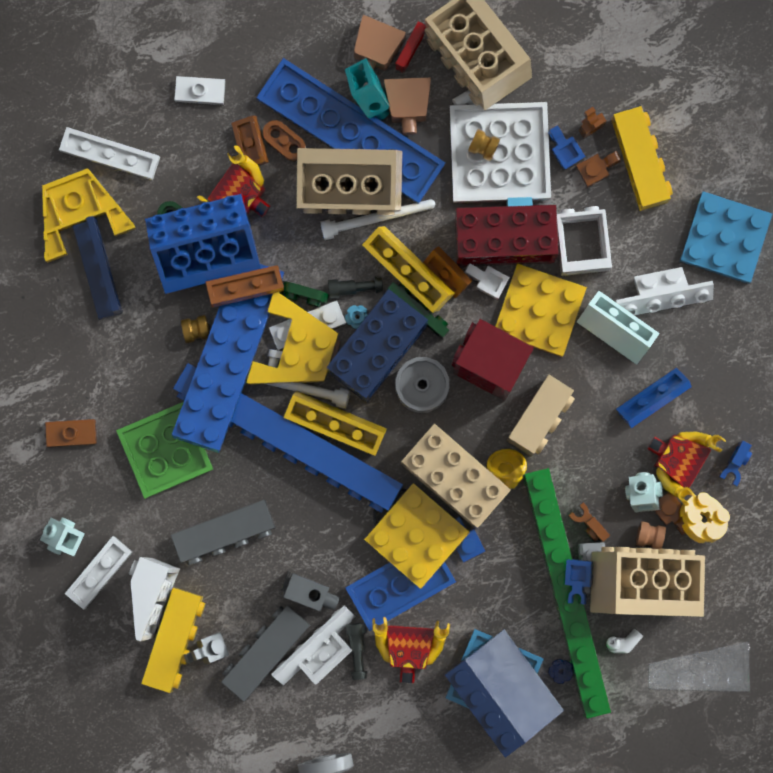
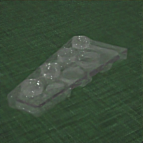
[648,641,750,692]

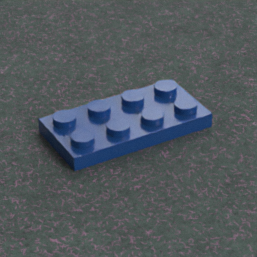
[345,562,456,631]

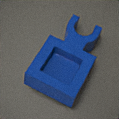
[565,559,593,604]

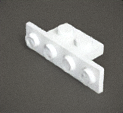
[616,267,714,316]
[271,605,356,685]

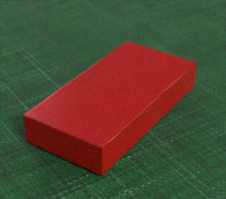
[396,21,426,73]

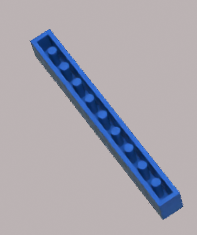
[173,363,403,513]

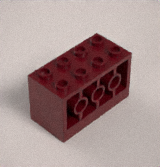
[455,205,559,267]
[451,319,534,401]

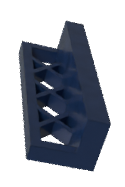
[73,216,123,320]

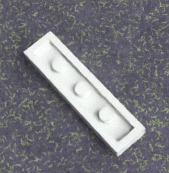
[59,127,160,181]

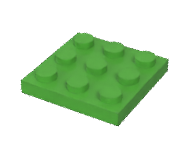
[116,402,214,499]

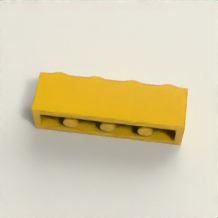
[611,106,673,211]
[362,226,455,313]
[284,391,387,456]
[141,588,206,693]

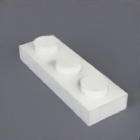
[269,300,346,351]
[65,536,133,610]

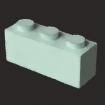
[577,291,659,364]

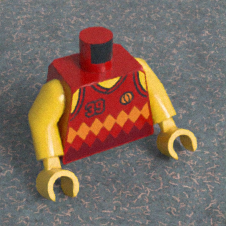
[193,146,270,217]
[647,432,726,506]
[372,617,450,683]

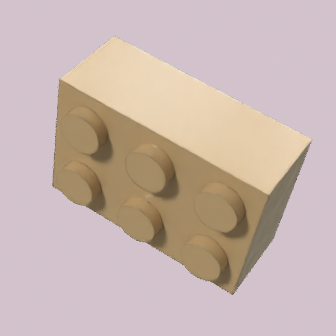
[506,375,575,457]

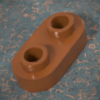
[263,120,306,161]

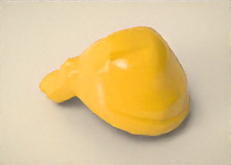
[487,449,527,489]

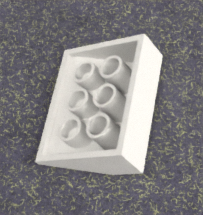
[129,557,180,641]

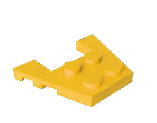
[42,168,136,263]
[246,292,338,384]

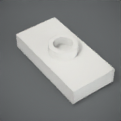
[175,76,225,105]

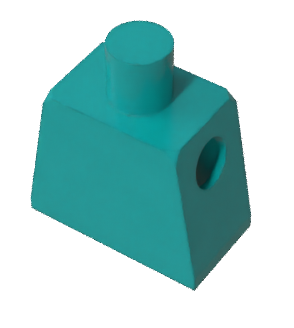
[345,58,390,120]

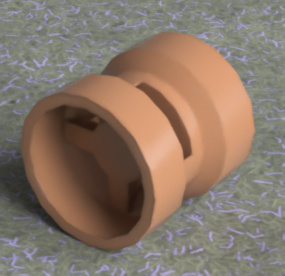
[636,521,666,549]

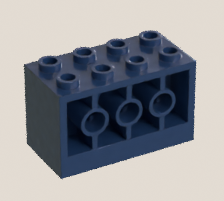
[326,289,428,403]

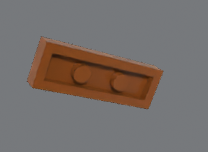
[206,265,284,307]

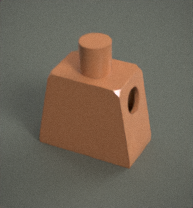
[354,15,406,71]
[384,77,431,135]

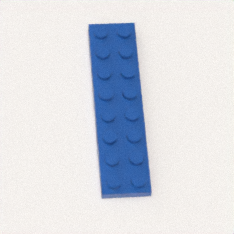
[256,58,446,204]
[172,264,284,453]

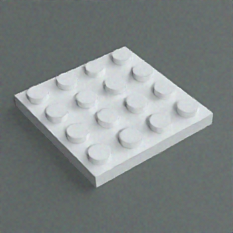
[450,102,551,203]

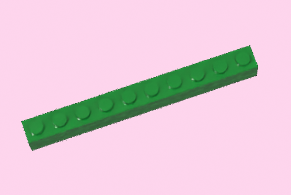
[523,468,611,719]

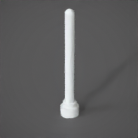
[320,199,436,240]
[247,370,350,409]

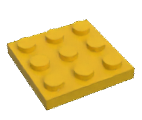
[495,264,587,357]
[364,483,470,589]

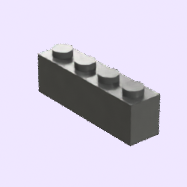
[171,500,276,566]
[222,605,311,701]

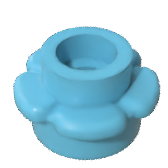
[345,305,368,329]

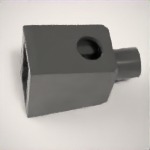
[279,571,339,611]

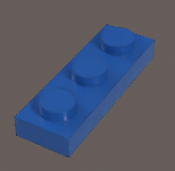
[616,368,692,428]

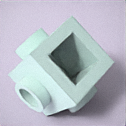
[625,472,663,512]
[40,517,85,556]

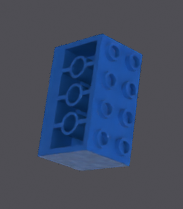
[145,194,261,294]

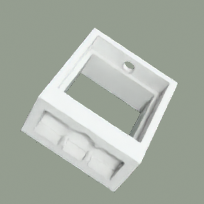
[557,206,612,276]

